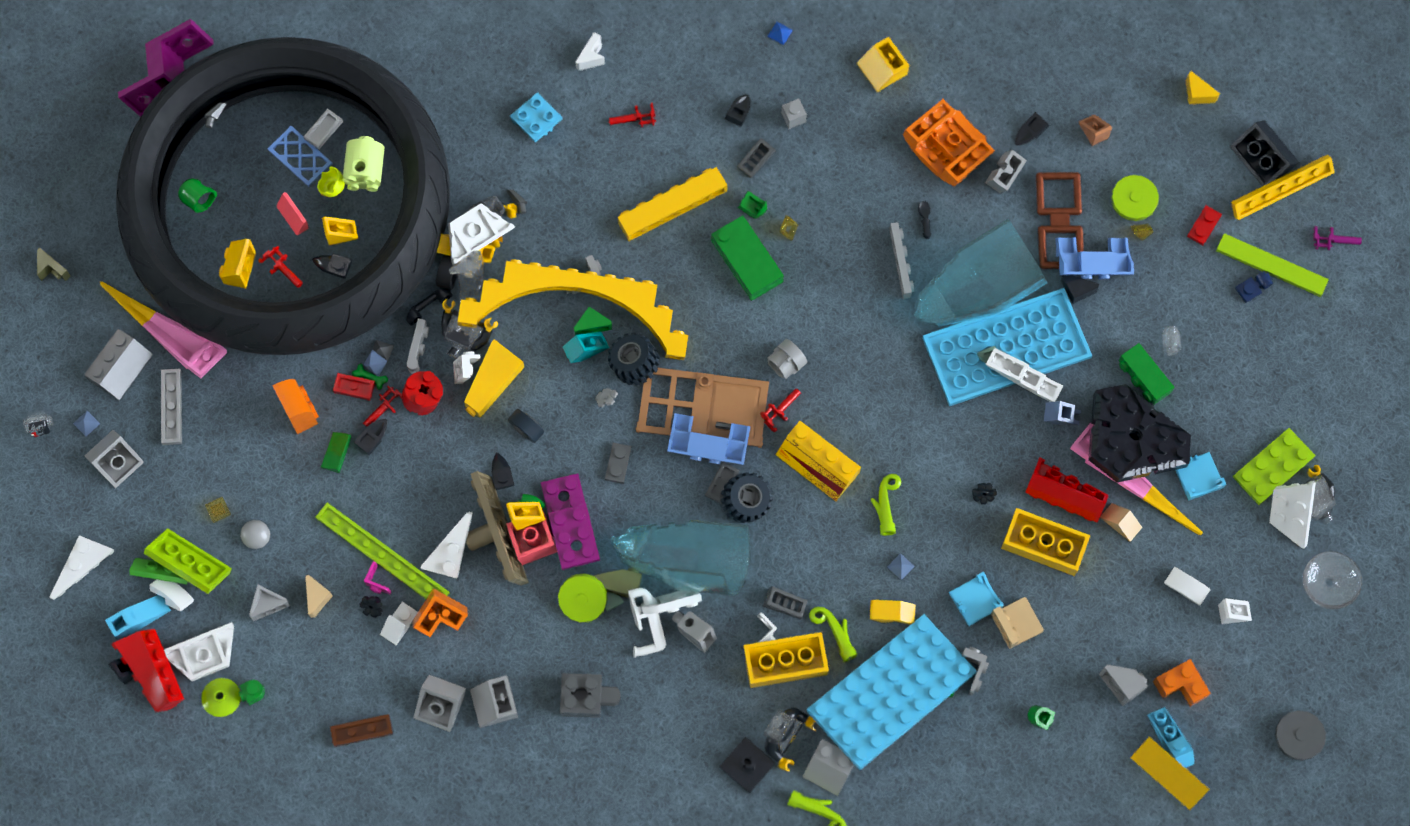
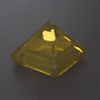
[779,215,799,241]
[1131,224,1153,240]

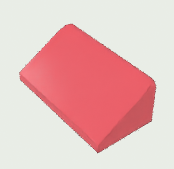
[277,192,309,235]

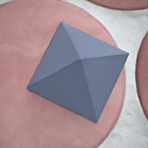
[363,350,387,376]
[73,411,100,437]
[887,553,915,580]

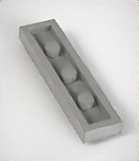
[889,222,914,299]
[161,369,182,445]

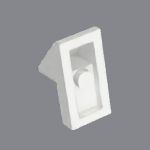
[576,33,605,70]
[380,602,418,645]

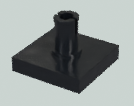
[719,737,776,794]

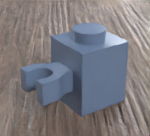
[1044,401,1081,425]

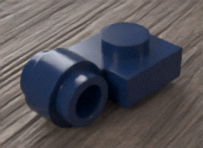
[1235,271,1273,303]

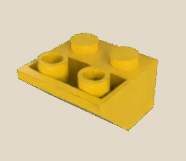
[857,37,909,92]

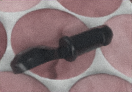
[918,201,932,239]

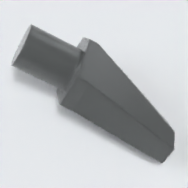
[204,103,226,129]
[507,189,528,214]

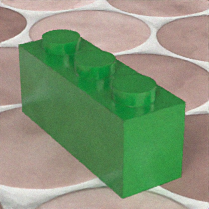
[1119,343,1175,405]

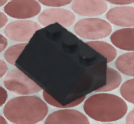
[1230,120,1300,186]

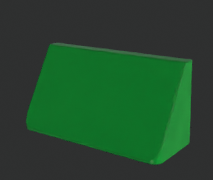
[321,432,352,473]

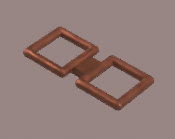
[1036,172,1084,269]

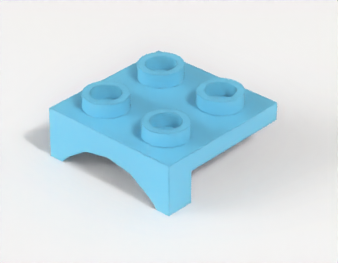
[510,92,562,142]
[1175,452,1226,501]
[949,571,1004,626]

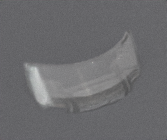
[449,250,485,302]

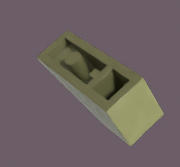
[593,568,642,600]

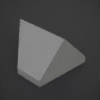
[250,585,290,621]

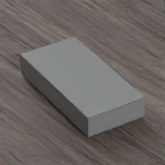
[303,109,343,149]

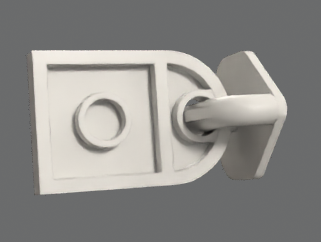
[628,587,702,658]

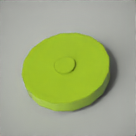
[1111,175,1159,221]
[558,574,607,622]

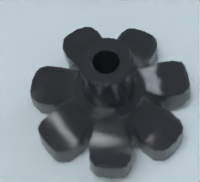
[972,483,997,505]
[359,596,383,618]

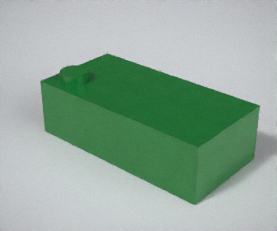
[711,215,784,301]

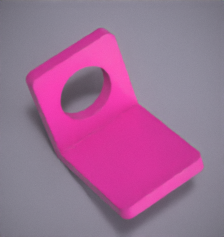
[364,561,391,595]

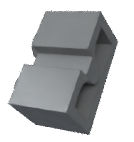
[985,150,1027,193]

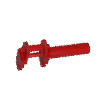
[609,102,656,128]
[258,246,303,288]
[363,386,402,427]
[760,388,801,432]

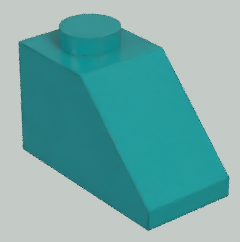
[562,332,610,363]

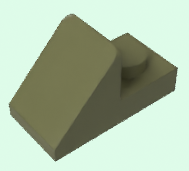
[37,248,71,281]

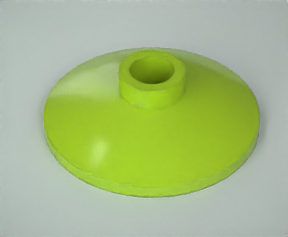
[201,678,241,717]

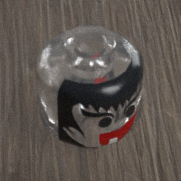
[23,410,54,437]

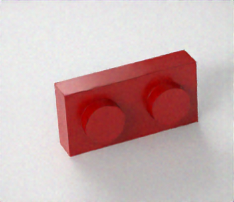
[1187,205,1222,246]
[333,373,375,401]

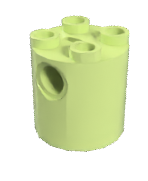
[342,136,385,192]

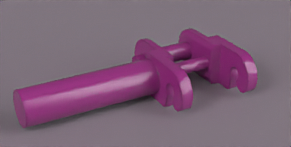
[1313,226,1362,250]

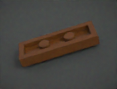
[330,714,393,747]

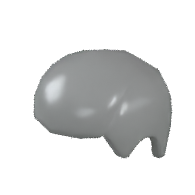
[240,520,270,550]

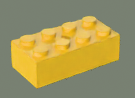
[1001,508,1090,576]

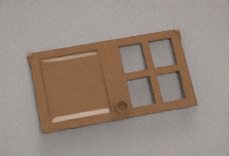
[636,368,769,448]

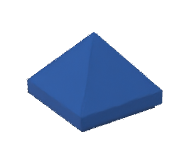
[768,22,793,45]

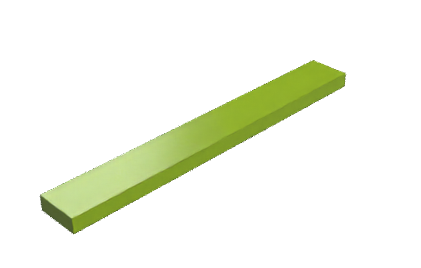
[315,502,450,599]

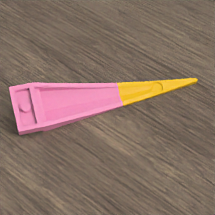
[100,281,227,378]
[1070,423,1203,535]

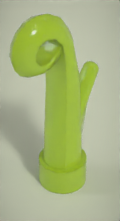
[871,474,901,536]
[809,607,858,662]
[787,790,846,826]

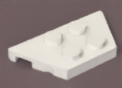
[448,204,515,265]
[1269,481,1316,549]
[164,622,234,681]

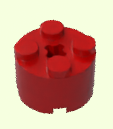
[401,371,443,415]

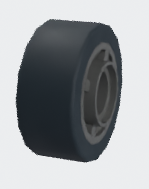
[508,408,544,443]

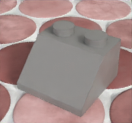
[84,430,144,488]
[1099,665,1148,706]
[414,675,466,732]
[803,739,854,796]

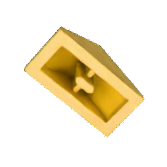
[1186,71,1220,104]
[322,217,358,245]
[506,502,545,531]

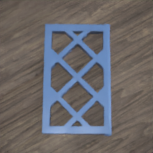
[268,126,333,187]

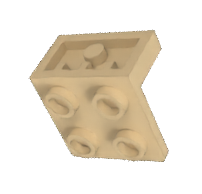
[991,597,1044,649]

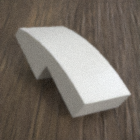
[1164,567,1211,606]
[150,580,194,611]

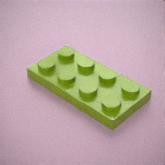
[1233,428,1316,505]
[144,528,232,594]

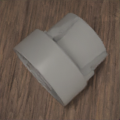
[768,339,807,379]

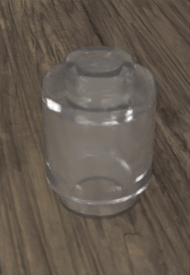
[1161,326,1182,356]

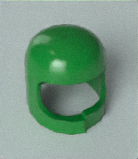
[178,178,217,213]

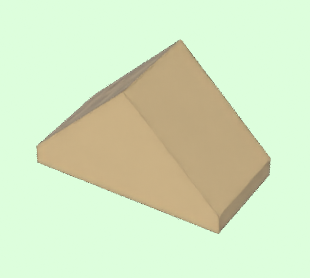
[1100,503,1142,542]
[305,575,332,618]

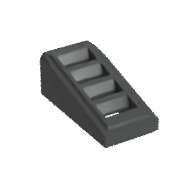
[737,138,776,178]
[763,586,808,619]

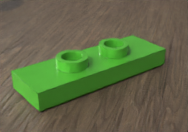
[130,558,188,584]

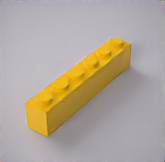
[618,167,727,241]

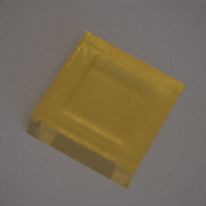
[205,497,231,523]

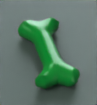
[352,363,388,390]

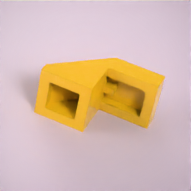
[870,600,915,624]

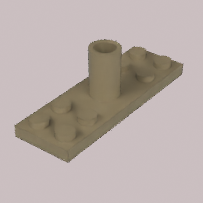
[466,471,529,586]

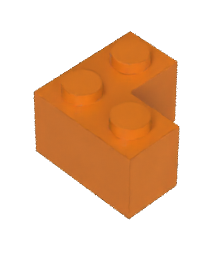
[413,588,468,637]
[1153,659,1211,706]

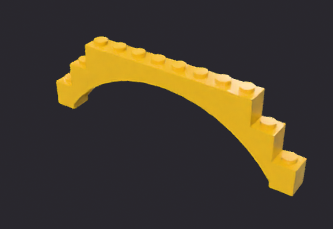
[457,259,688,360]

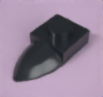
[725,94,751,127]
[1015,112,1050,145]
[312,254,352,279]
[354,418,387,455]
[491,452,515,490]

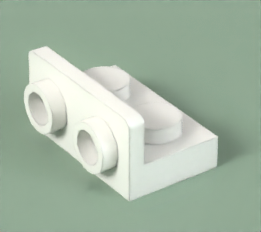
[453,352,480,384]

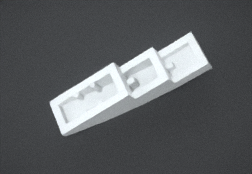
[986,348,1063,402]

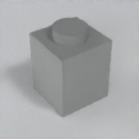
[781,99,807,129]

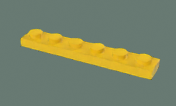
[1231,154,1335,220]

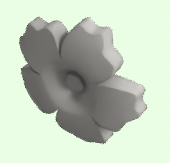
[595,388,618,408]

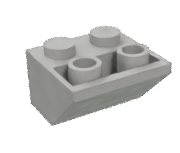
[470,675,518,728]

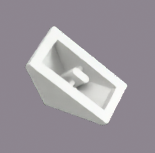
[1218,599,1252,624]

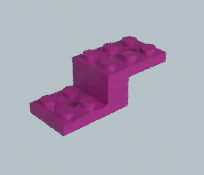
[541,473,600,570]

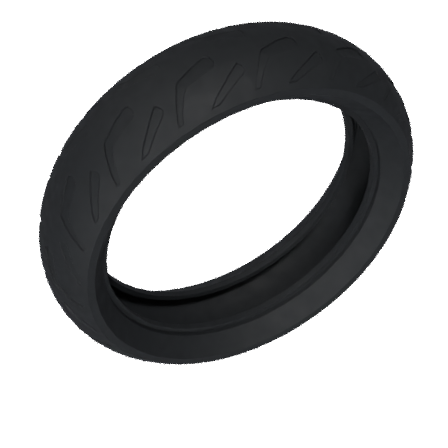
[116,37,450,355]

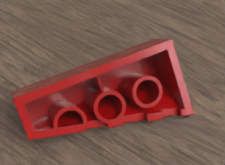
[1025,457,1109,522]
[111,629,184,712]

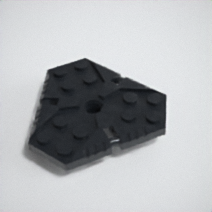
[1088,384,1191,483]

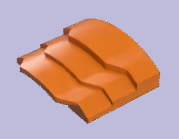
[903,99,995,187]

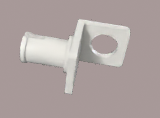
[757,612,777,643]

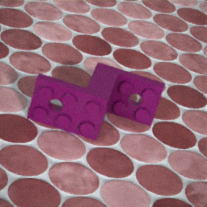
[118,19,213,117]

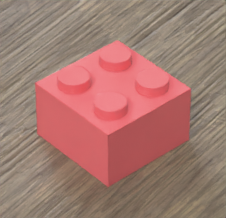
[506,512,557,565]

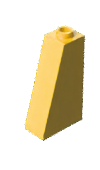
[464,339,524,418]

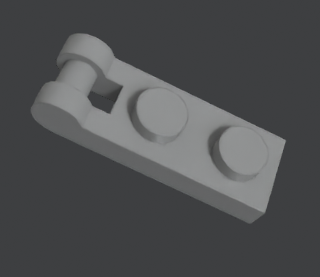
[407,319,429,374]

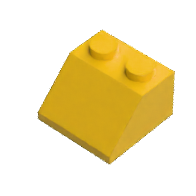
[219,239,256,289]

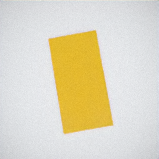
[1130,737,1210,810]

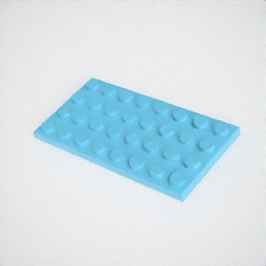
[922,288,1092,406]
[807,614,977,771]

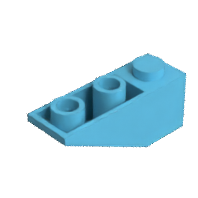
[105,595,171,640]
[1147,707,1194,768]

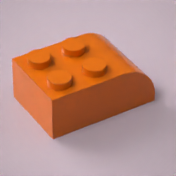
[272,379,319,434]

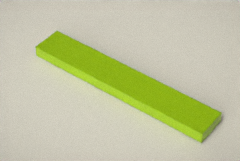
[1216,233,1329,297]

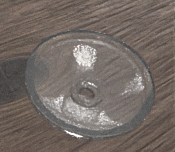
[1302,551,1362,610]

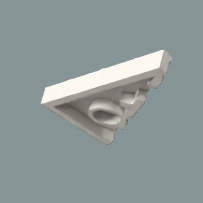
[421,512,473,578]
[50,536,114,600]

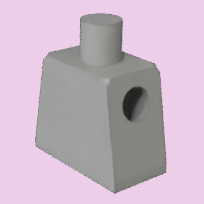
[672,611,717,653]

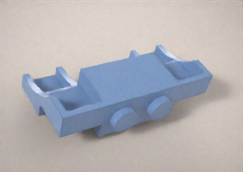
[1056,237,1134,279]
[667,413,751,465]

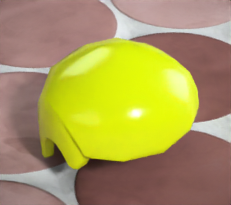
[317,166,345,197]

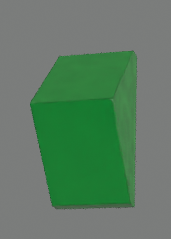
[574,307,612,335]

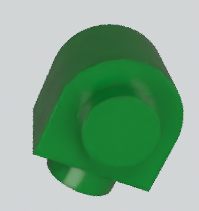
[239,680,265,705]
[1028,705,1056,730]

